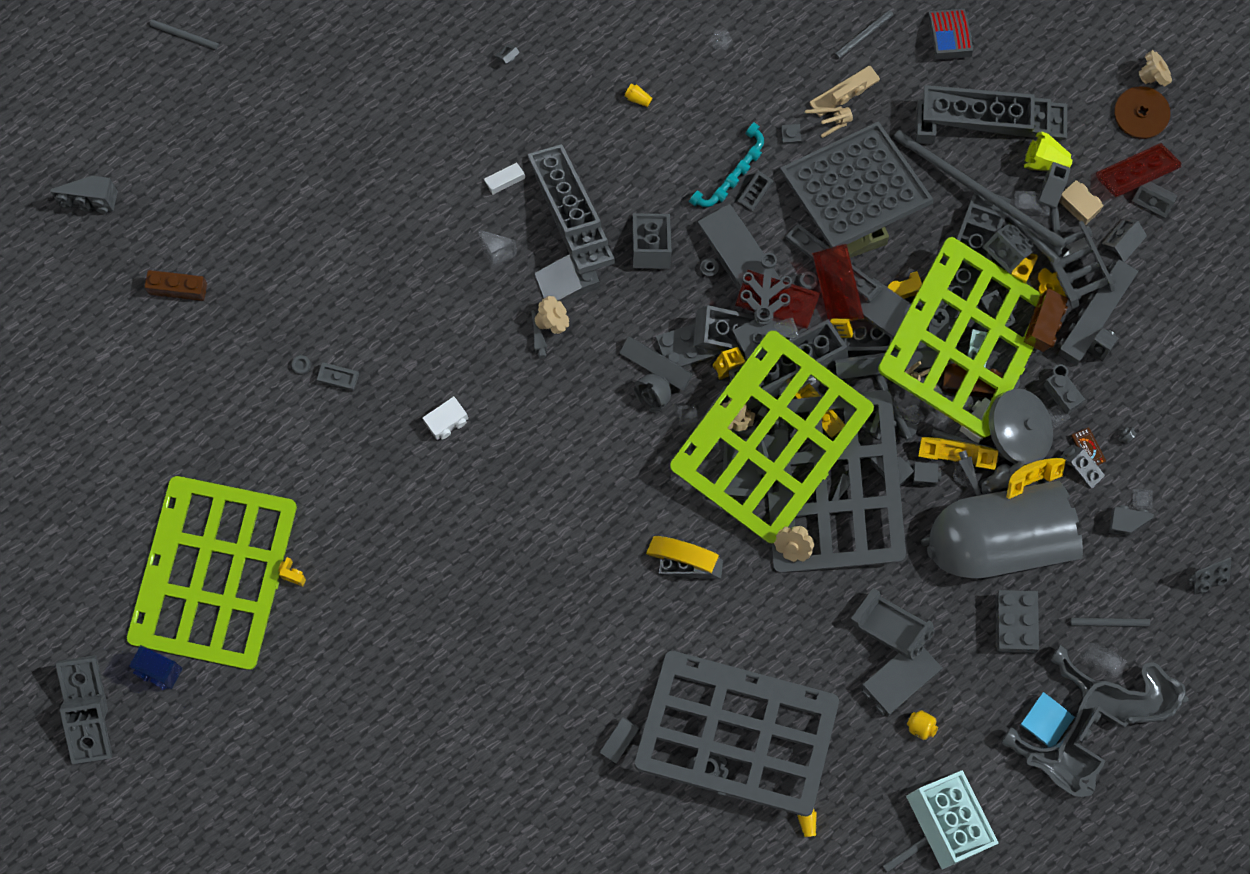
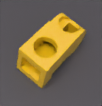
[1011,253,1038,284]
[888,271,922,299]
[713,347,745,379]

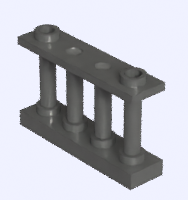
[1041,221,1116,309]

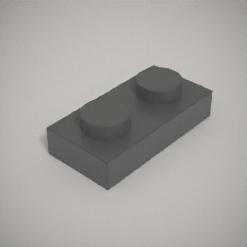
[317,362,359,391]

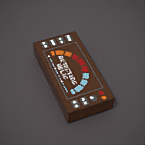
[1071,427,1106,466]

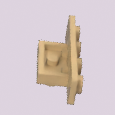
[810,66,880,117]

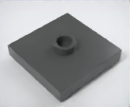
[732,314,775,360]

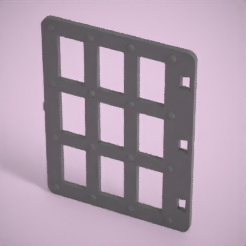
[764,390,906,573]
[634,651,839,817]

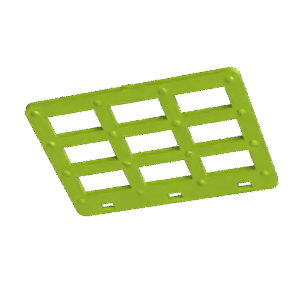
[878,237,1041,438]
[670,331,874,544]
[127,476,297,670]

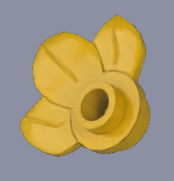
[1038,268,1066,297]

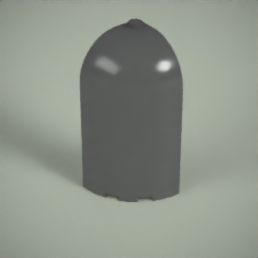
[927,481,1083,578]

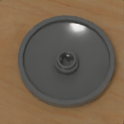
[989,389,1053,466]

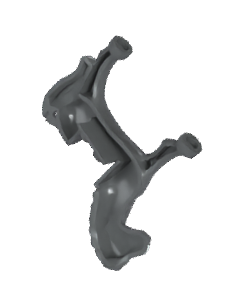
[1001,644,1189,797]

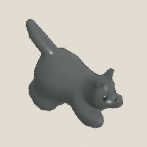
[978,461,1024,495]

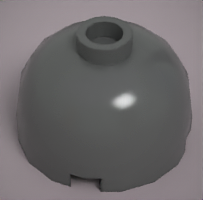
[633,374,671,413]

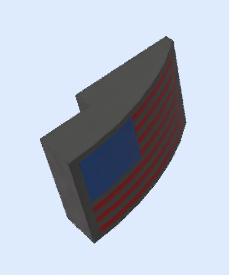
[928,9,973,60]

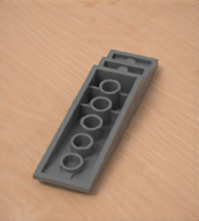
[923,85,1067,140]
[527,144,615,274]
[934,192,1011,329]
[698,204,809,338]

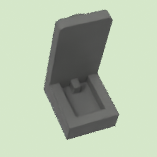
[1059,445,1105,488]

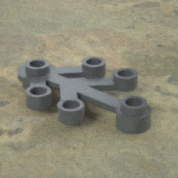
[740,253,792,325]

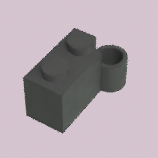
[1043,364,1085,416]

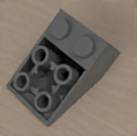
[50,176,118,214]

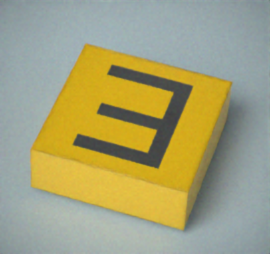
[830,319,853,338]

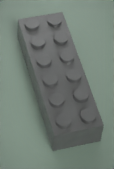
[728,319,848,411]

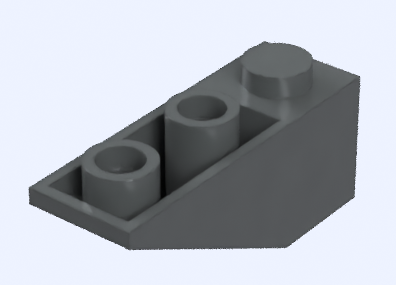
[659,557,723,579]

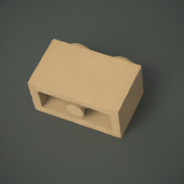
[1059,180,1103,225]

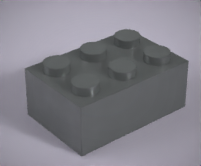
[995,590,1039,653]

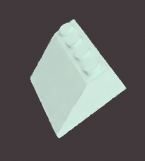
[906,770,999,870]

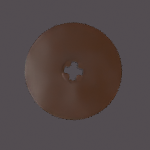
[1114,86,1170,139]

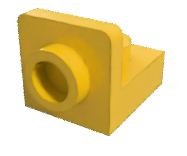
[278,557,306,587]

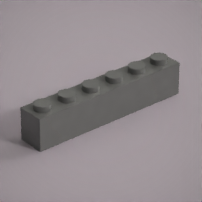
[1058,259,1138,366]

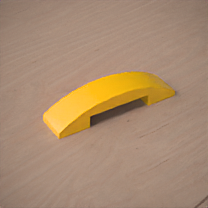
[918,437,999,470]
[1006,458,1066,499]
[646,536,719,573]

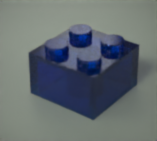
[129,645,183,690]

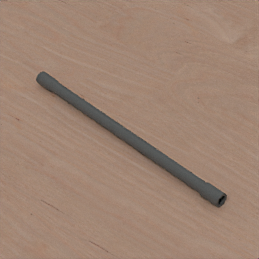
[893,130,1067,250]

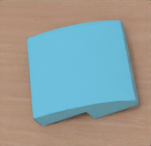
[1020,692,1074,747]

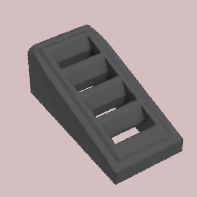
[737,170,774,211]

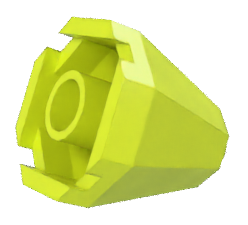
[1024,132,1073,171]

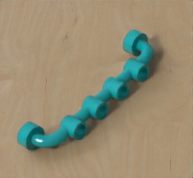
[689,122,764,207]

